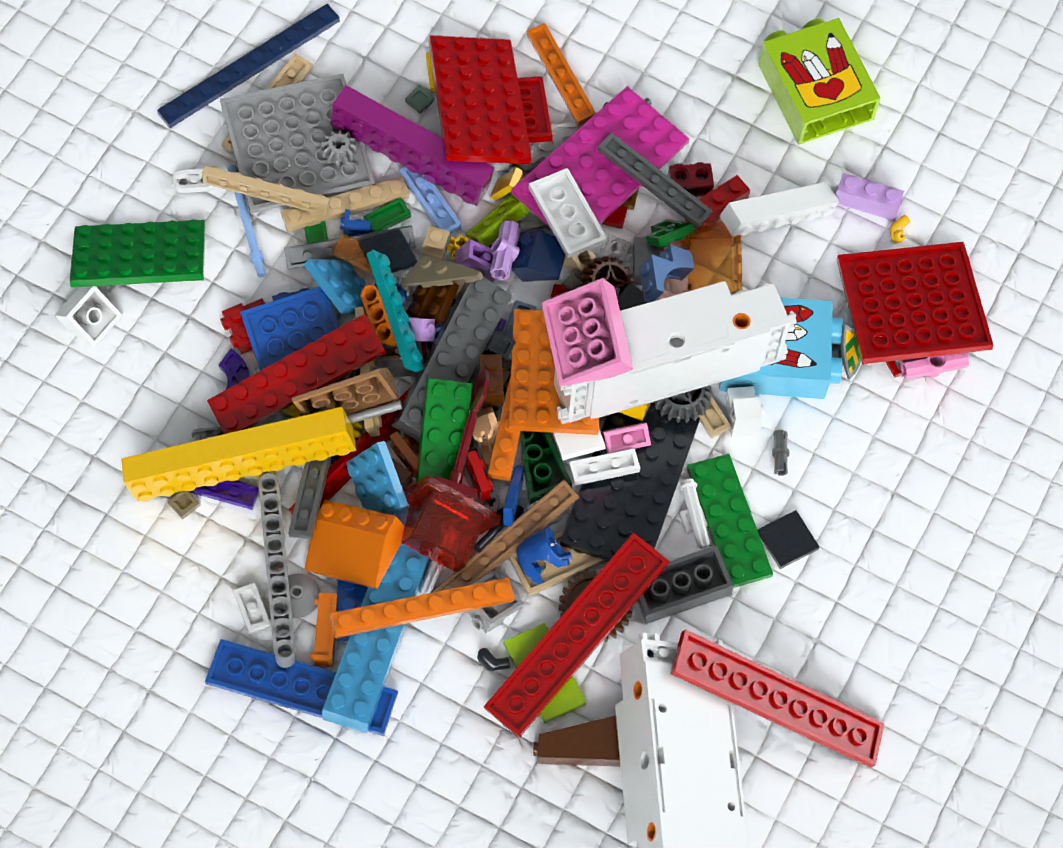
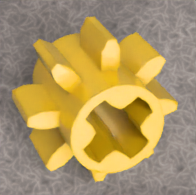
[446,233,471,259]

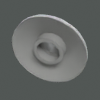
[275,574,320,618]

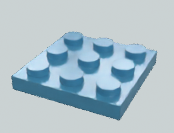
[304,259,367,313]
[346,441,408,515]

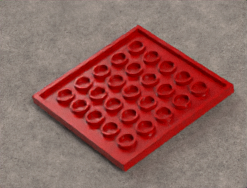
[836,241,994,364]

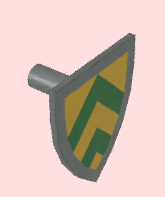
[832,324,861,379]

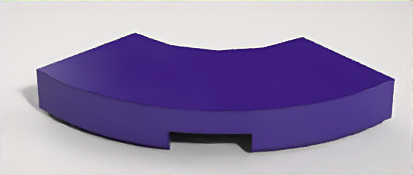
[218,348,250,390]

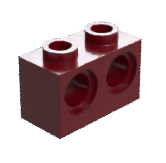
[667,162,714,197]

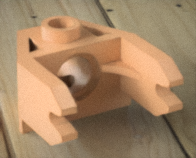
[473,406,499,468]

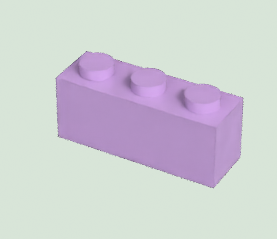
[836,173,904,221]

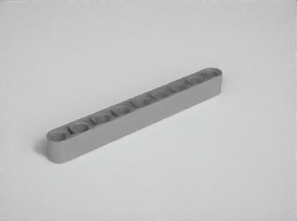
[258,473,296,668]

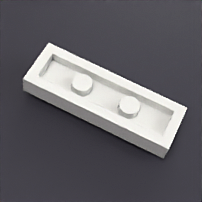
[569,448,640,486]

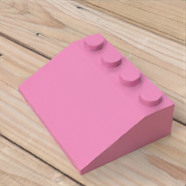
[542,278,633,386]

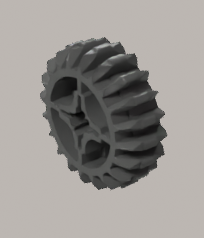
[653,385,712,423]

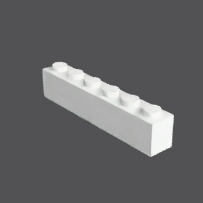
[720,182,839,236]

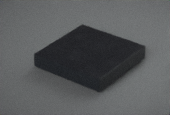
[359,229,417,273]
[757,510,820,569]

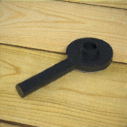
[474,505,525,553]

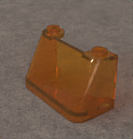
[681,222,742,294]

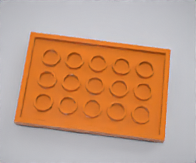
[508,309,599,435]

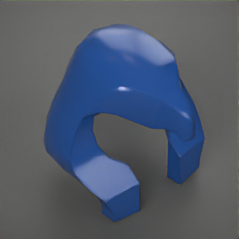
[516,527,572,584]

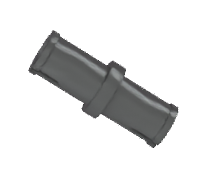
[772,430,790,476]

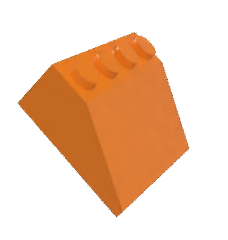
[304,500,408,589]

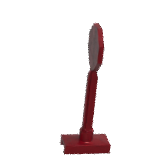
[428,370,490,500]

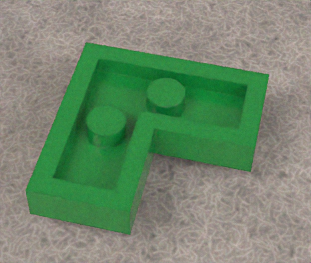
[646,219,694,248]

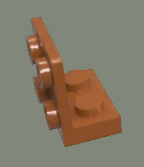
[389,431,420,480]

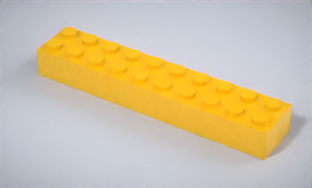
[121,407,356,501]

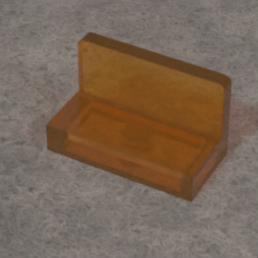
[332,233,373,275]

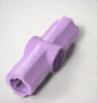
[490,220,520,281]

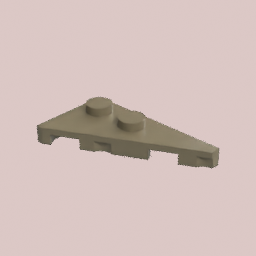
[400,253,483,290]

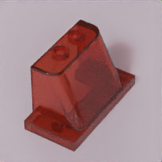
[401,475,501,572]

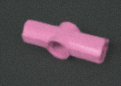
[900,353,969,380]

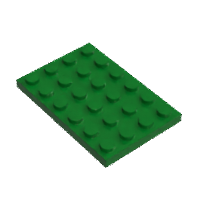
[70,219,206,287]

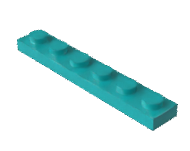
[366,250,424,372]

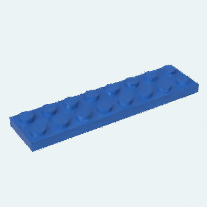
[205,639,398,736]

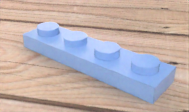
[399,166,462,234]

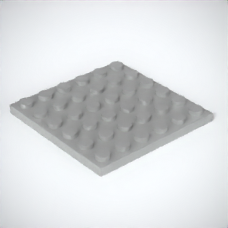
[220,73,375,214]

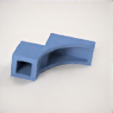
[639,245,694,303]

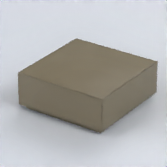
[167,491,200,520]

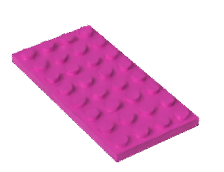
[511,86,690,227]

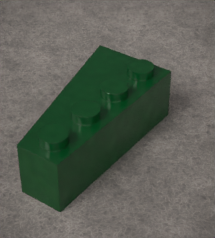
[519,431,572,508]

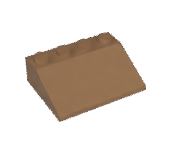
[292,368,399,416]

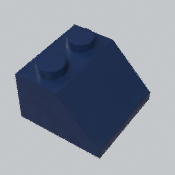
[511,230,566,282]

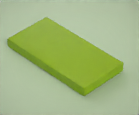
[503,623,586,724]

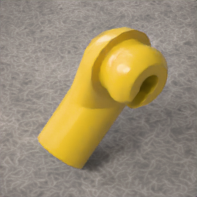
[890,215,911,243]

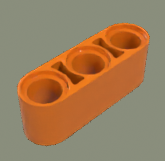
[361,284,397,347]

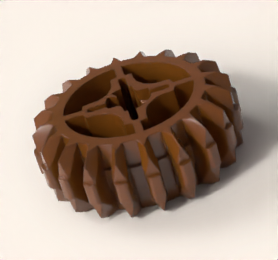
[578,256,636,296]

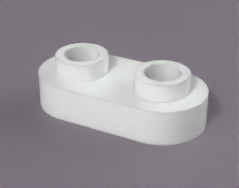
[172,169,214,193]

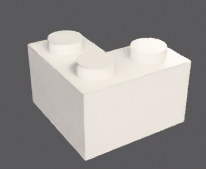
[725,386,765,438]

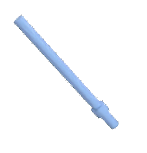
[227,165,266,277]

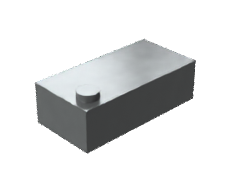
[637,545,733,624]

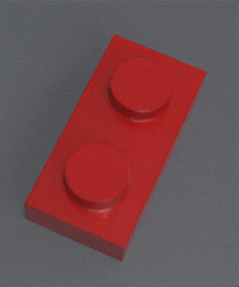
[466,450,493,502]

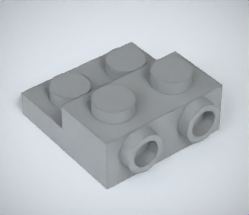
[463,570,524,634]

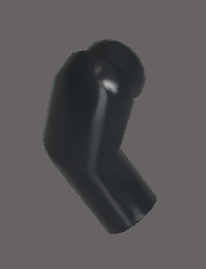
[477,648,510,671]

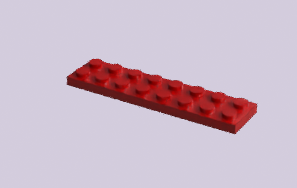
[207,314,386,434]

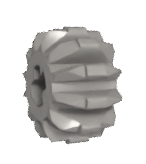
[321,129,357,167]

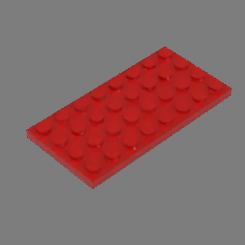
[428,35,532,164]

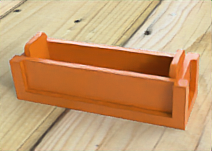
[309,593,338,667]

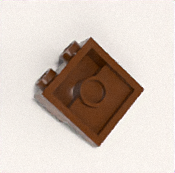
[406,282,459,325]

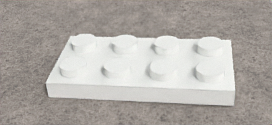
[528,168,607,258]

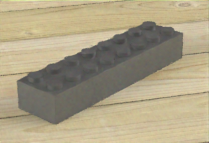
[391,277,512,443]

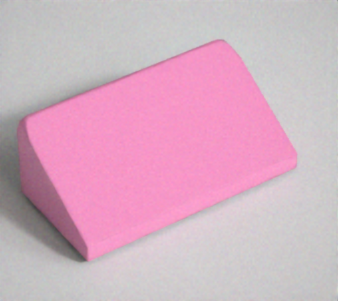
[601,422,651,454]

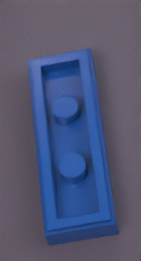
[503,465,524,526]

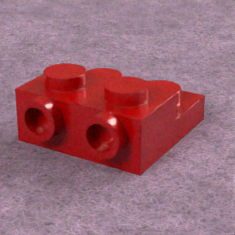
[220,298,265,354]

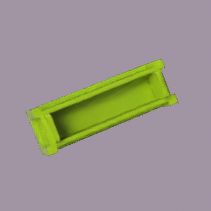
[465,194,530,247]

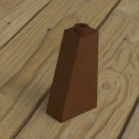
[533,715,621,767]

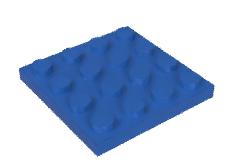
[240,286,339,371]

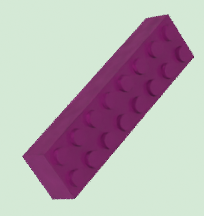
[330,85,495,206]

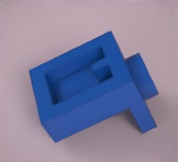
[340,209,371,237]

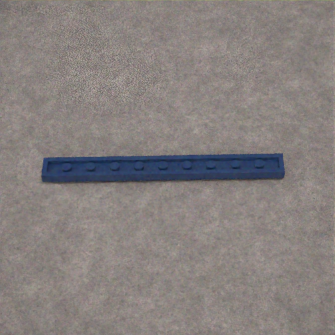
[157,3,340,129]

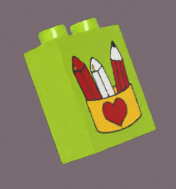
[758,18,881,145]

